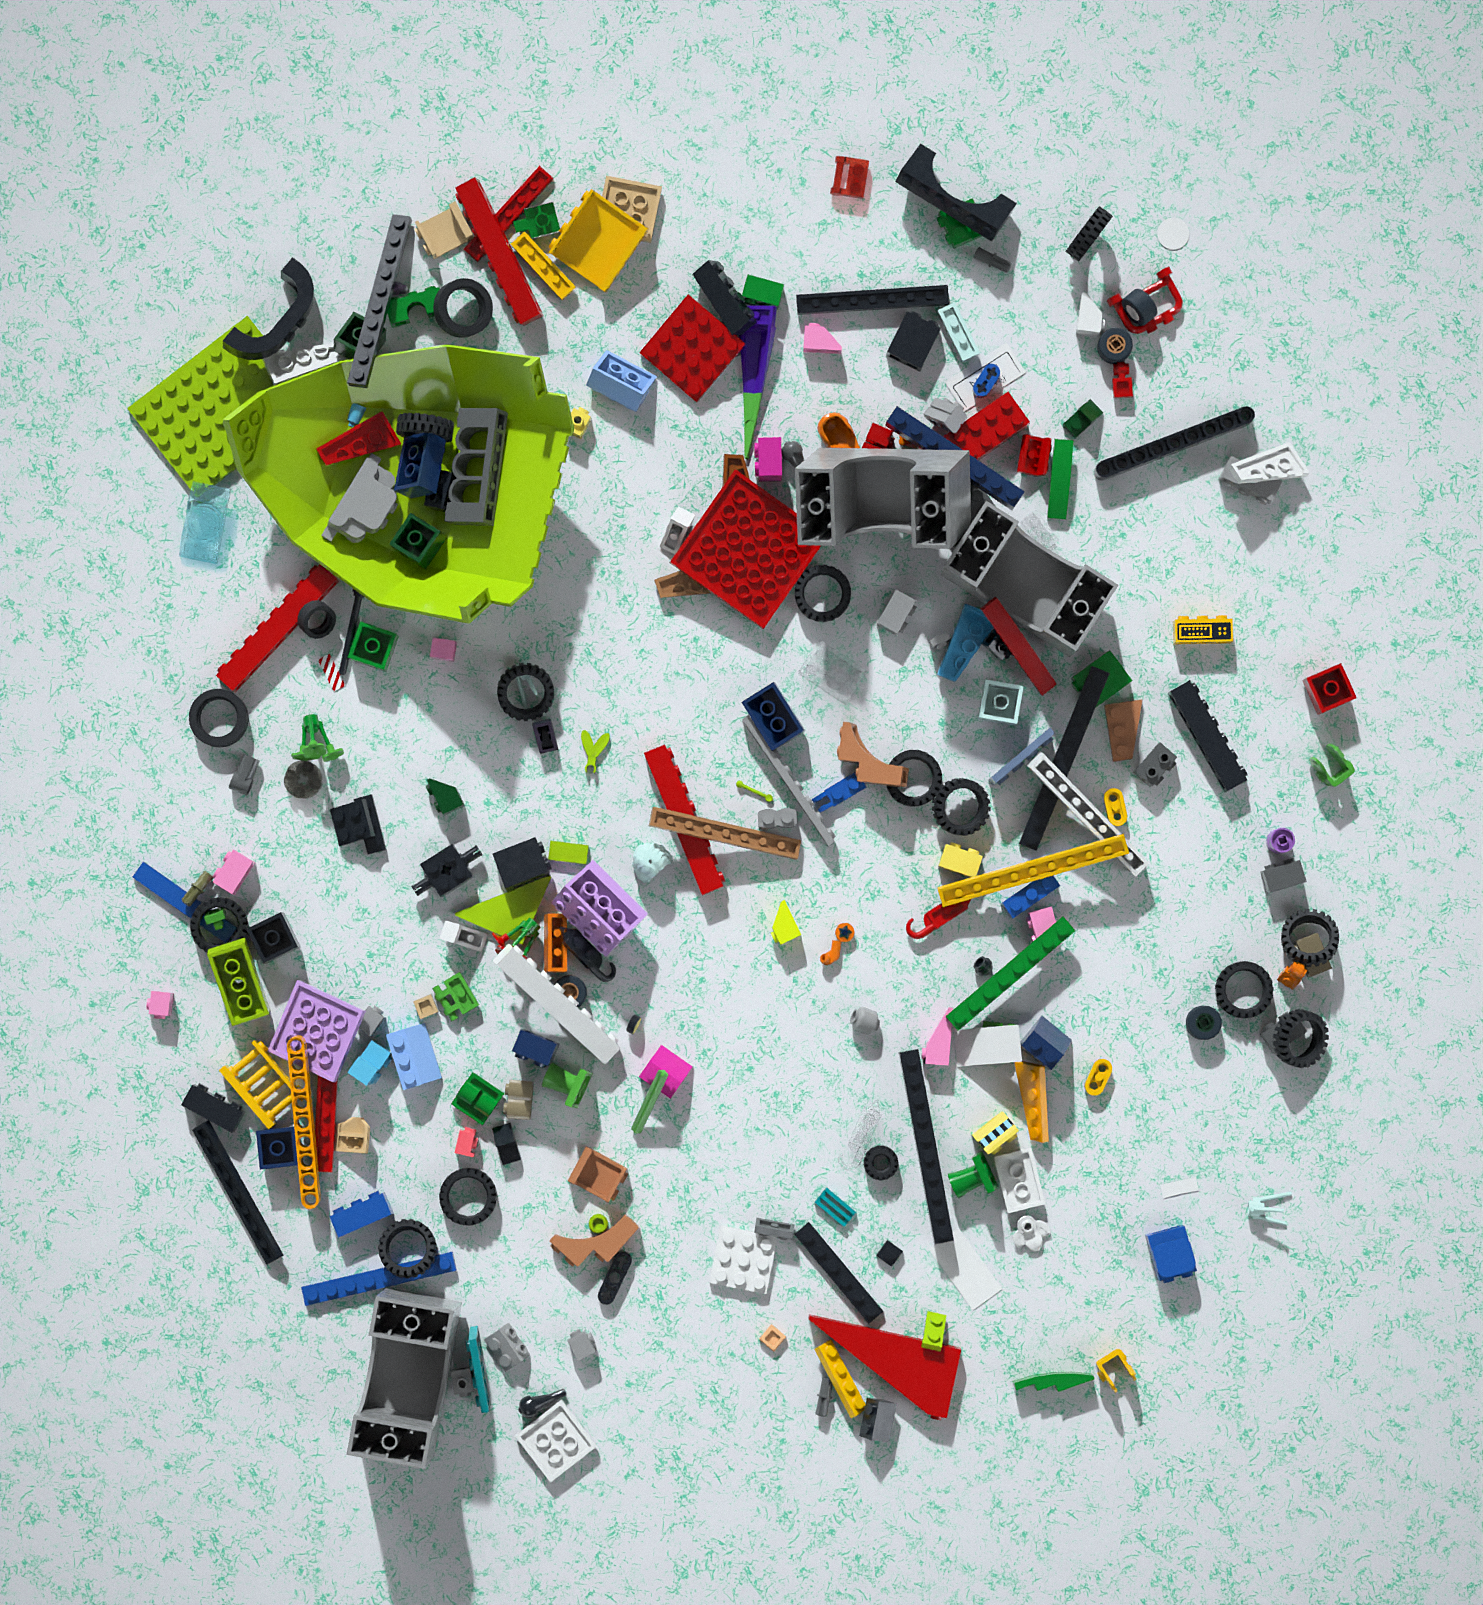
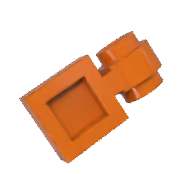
[1277,962,1307,990]

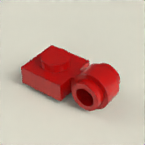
[1112,361,1133,398]

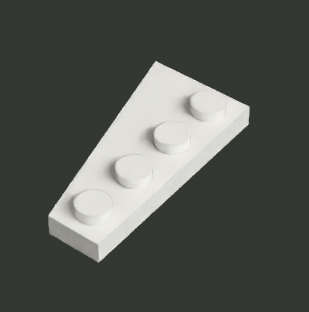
[262,344,346,386]
[1228,442,1310,484]

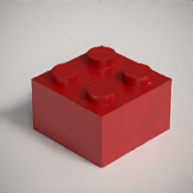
[1302,663,1357,715]

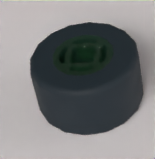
[1186,1006,1222,1040]

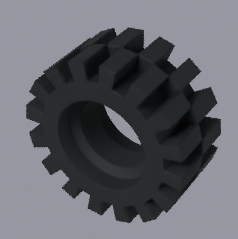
[863,1145,899,1181]

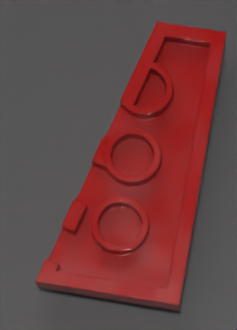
[316,411,401,466]

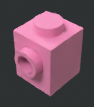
[146,991,174,1019]

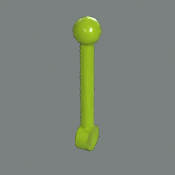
[736,780,773,802]

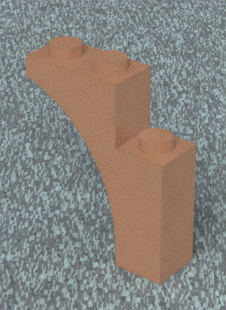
[837,722,909,788]
[549,1214,640,1267]

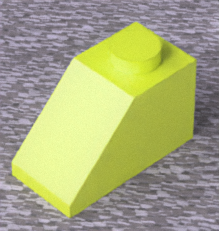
[771,900,801,945]

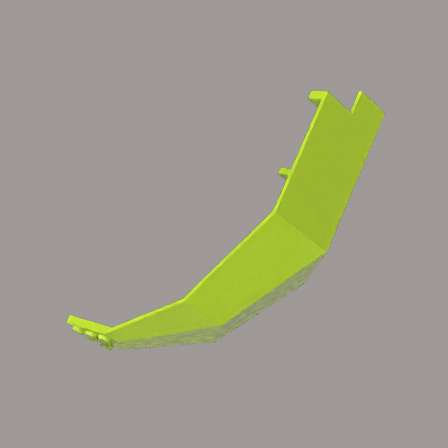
[223,344,574,624]

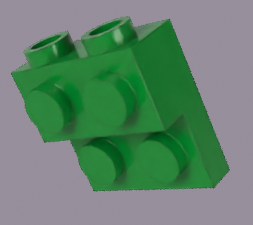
[937,198,982,249]

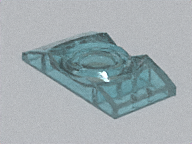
[179,481,231,564]

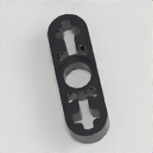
[598,1251,632,1305]

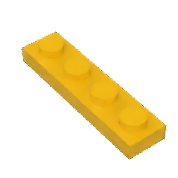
[511,231,576,300]
[814,1339,865,1418]

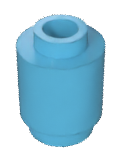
[347,403,366,427]

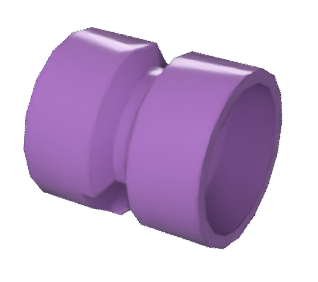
[1266,828,1295,854]

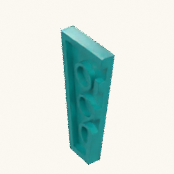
[466,1326,490,1413]

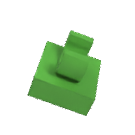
[204,908,226,930]

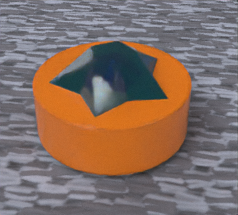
[835,923,855,942]

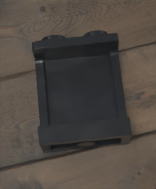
[886,311,941,372]
[492,837,552,893]

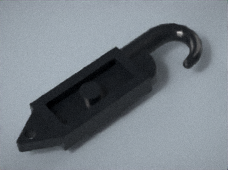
[560,927,616,982]

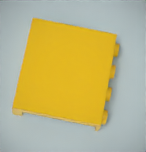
[548,189,649,292]

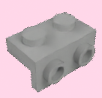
[484,1323,530,1372]

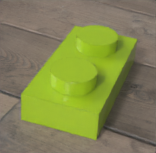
[921,1311,946,1351]

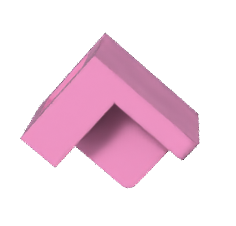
[430,638,457,662]

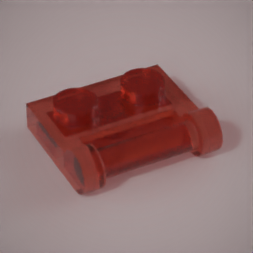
[830,156,869,199]

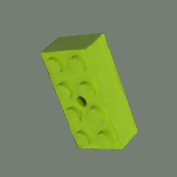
[207,938,270,1026]

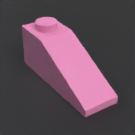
[921,1007,953,1066]

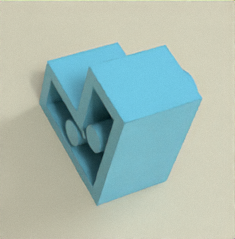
[347,1040,392,1086]

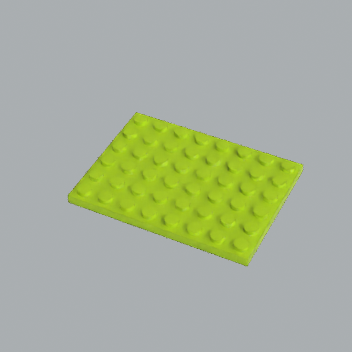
[127,316,274,498]

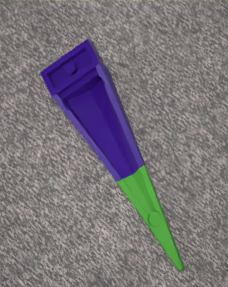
[739,306,777,460]

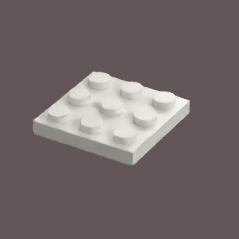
[709,1225,777,1294]
[515,1399,597,1483]

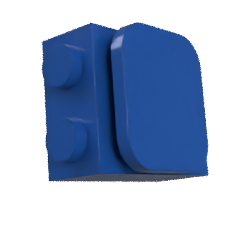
[1145,1225,1197,1283]

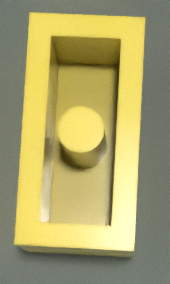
[938,842,983,878]

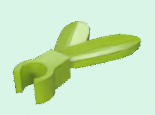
[581,730,610,774]

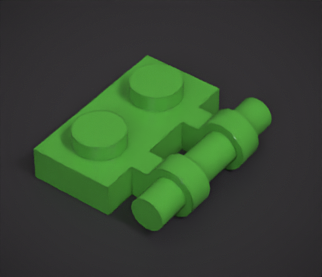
[432,972,480,1022]

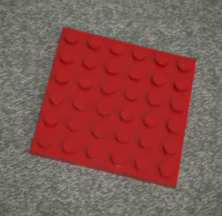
[669,469,821,629]

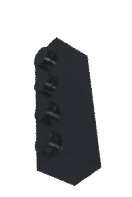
[692,260,757,336]

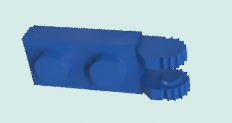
[812,772,867,813]

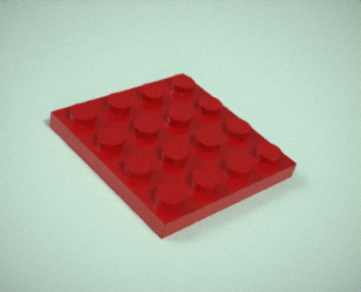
[639,294,746,402]

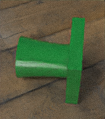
[948,1151,998,1198]

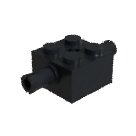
[411,844,483,897]

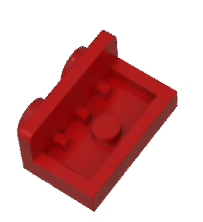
[1017,434,1052,477]

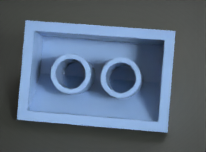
[586,350,657,412]
[386,1023,442,1090]

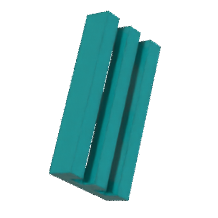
[815,1187,856,1227]

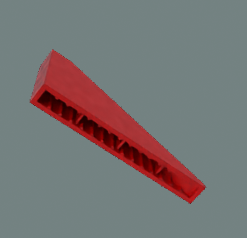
[808,1314,962,1421]

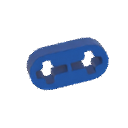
[973,364,1000,398]

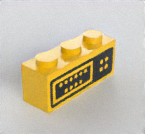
[1173,615,1233,644]

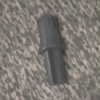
[974,247,1012,273]
[815,1377,833,1417]

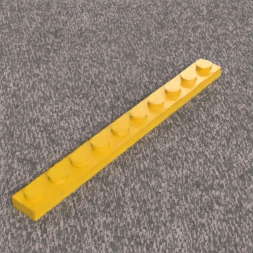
[937,834,1129,907]

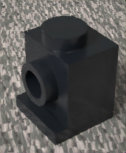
[981,629,1012,660]

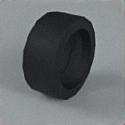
[297,600,336,639]

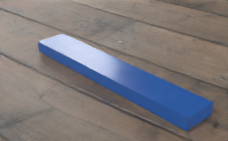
[132,861,238,943]

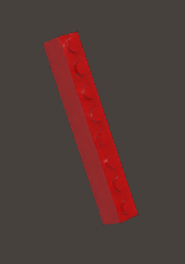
[455,177,544,326]
[216,564,339,693]
[644,744,726,896]

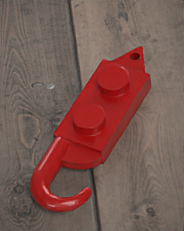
[906,899,971,939]

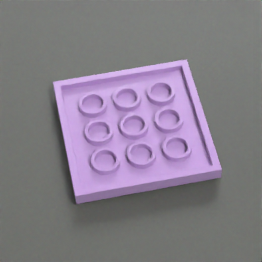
[268,980,366,1082]

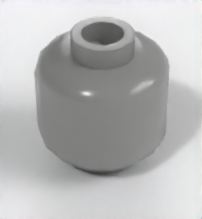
[850,1007,880,1035]

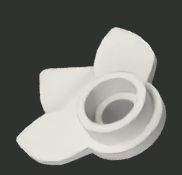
[1013,1216,1051,1251]

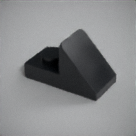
[492,1122,522,1165]

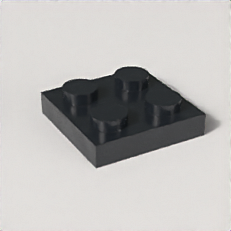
[330,799,375,846]

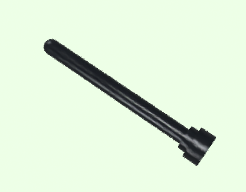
[339,589,364,675]

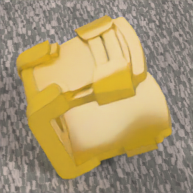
[1096,1349,1137,1393]

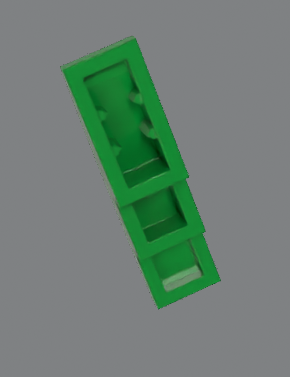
[1047,438,1074,520]
[1012,1371,1095,1392]

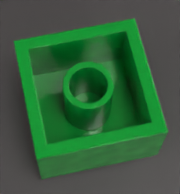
[348,621,399,672]

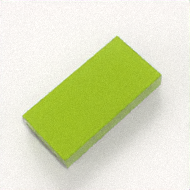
[548,841,589,864]

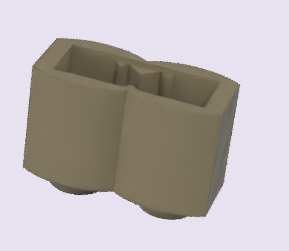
[503,1080,534,1120]

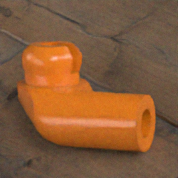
[820,940,842,965]

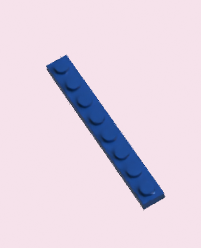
[301,1251,457,1306]

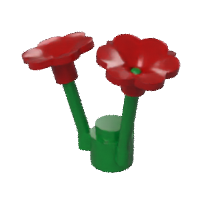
[492,918,541,960]

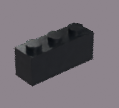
[181,1083,245,1133]

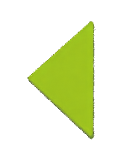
[455,876,552,945]

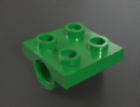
[451,1072,505,1126]

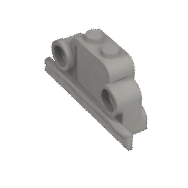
[321,453,398,543]

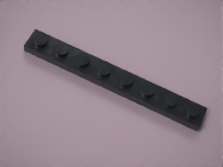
[796,285,949,315]
[192,1120,284,1265]

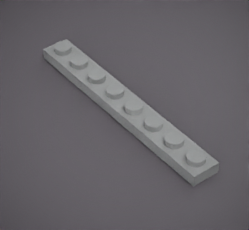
[742,715,836,847]

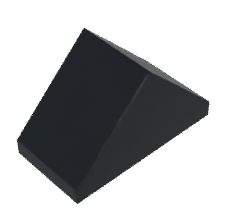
[532,719,559,754]

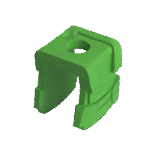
[1309,744,1355,787]

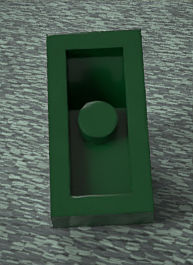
[1063,399,1103,439]

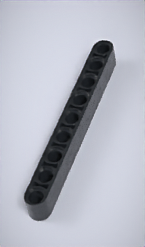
[1094,406,1255,481]

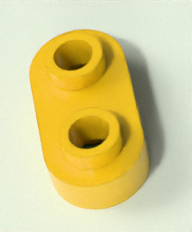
[1103,788,1127,826]
[1084,1059,1112,1096]

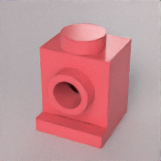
[454,1127,478,1157]

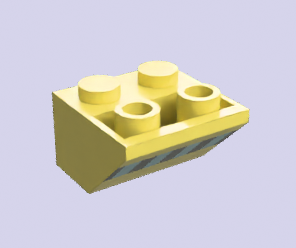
[972,1111,1019,1155]

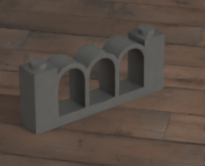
[445,408,508,526]

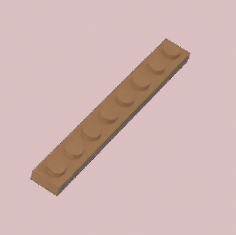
[649,807,801,860]

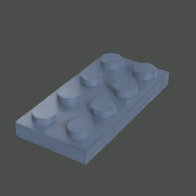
[989,728,1055,785]

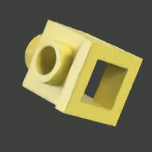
[571,407,591,439]

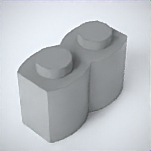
[758,808,797,829]

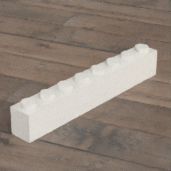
[1026,752,1149,877]
[493,943,621,1065]

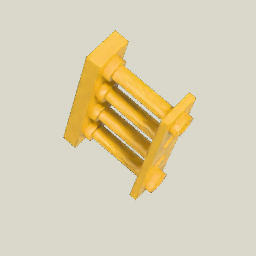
[219,1040,305,1129]

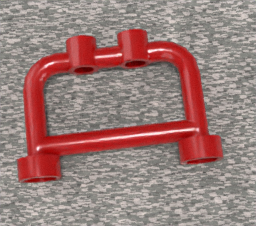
[1106,266,1183,334]

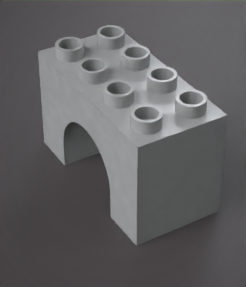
[795,448,971,549]
[941,501,1119,658]
[346,1288,462,1469]

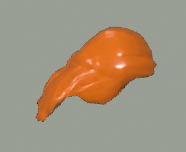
[817,412,860,448]

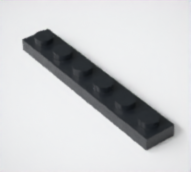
[794,1222,884,1324]

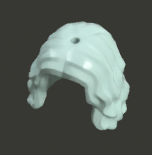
[632,843,673,883]

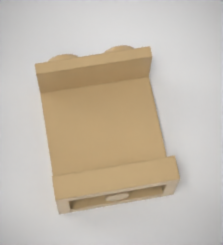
[414,201,474,259]

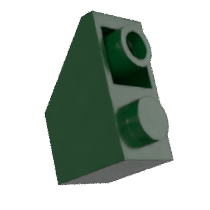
[426,778,465,816]

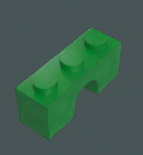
[387,286,440,328]

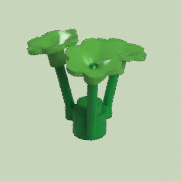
[291,714,344,762]

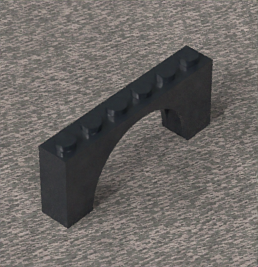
[895,143,1017,242]

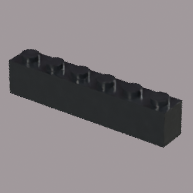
[1168,680,1248,792]

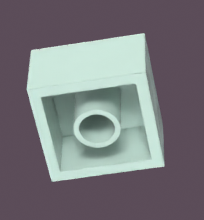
[978,680,1023,726]

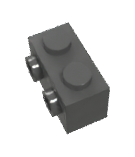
[1133,742,1177,787]

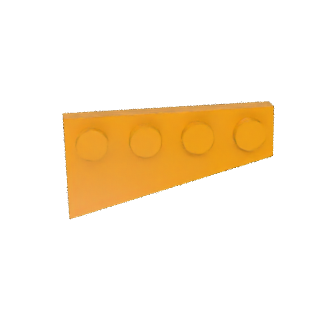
[1014,1061,1049,1143]

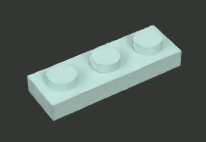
[937,302,980,362]

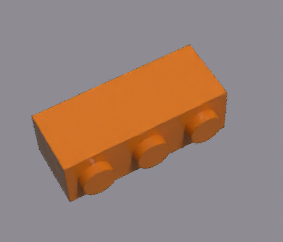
[544,914,567,973]

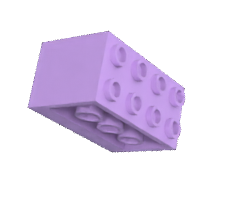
[551,860,648,957]

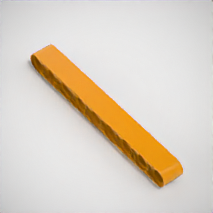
[287,1035,321,1209]

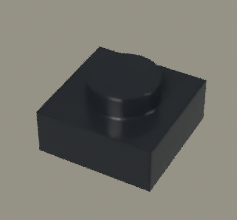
[876,1240,903,1267]

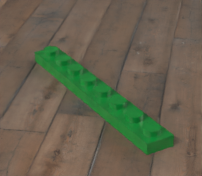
[945,916,1076,1031]

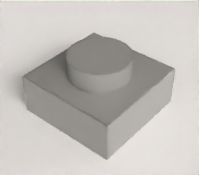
[929,632,951,650]

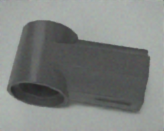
[229,754,260,796]

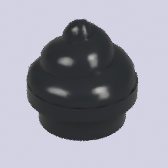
[973,956,993,976]

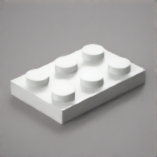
[993,1147,1045,1213]

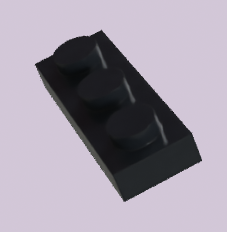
[353,794,387,855]

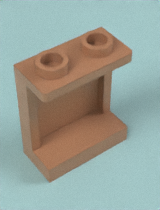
[568,1146,628,1203]

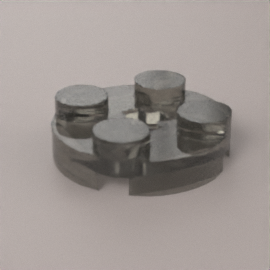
[284,760,323,799]

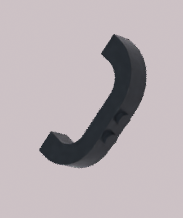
[223,257,314,360]

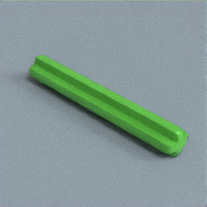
[631,1070,668,1134]

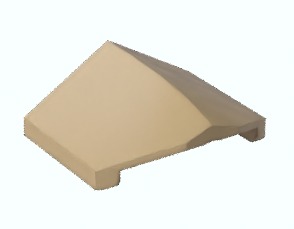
[334,1117,370,1154]

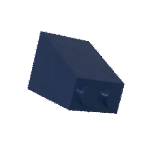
[1020,1016,1072,1070]

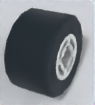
[1122,289,1158,326]

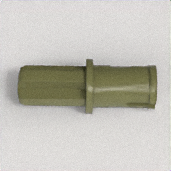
[182,871,213,906]

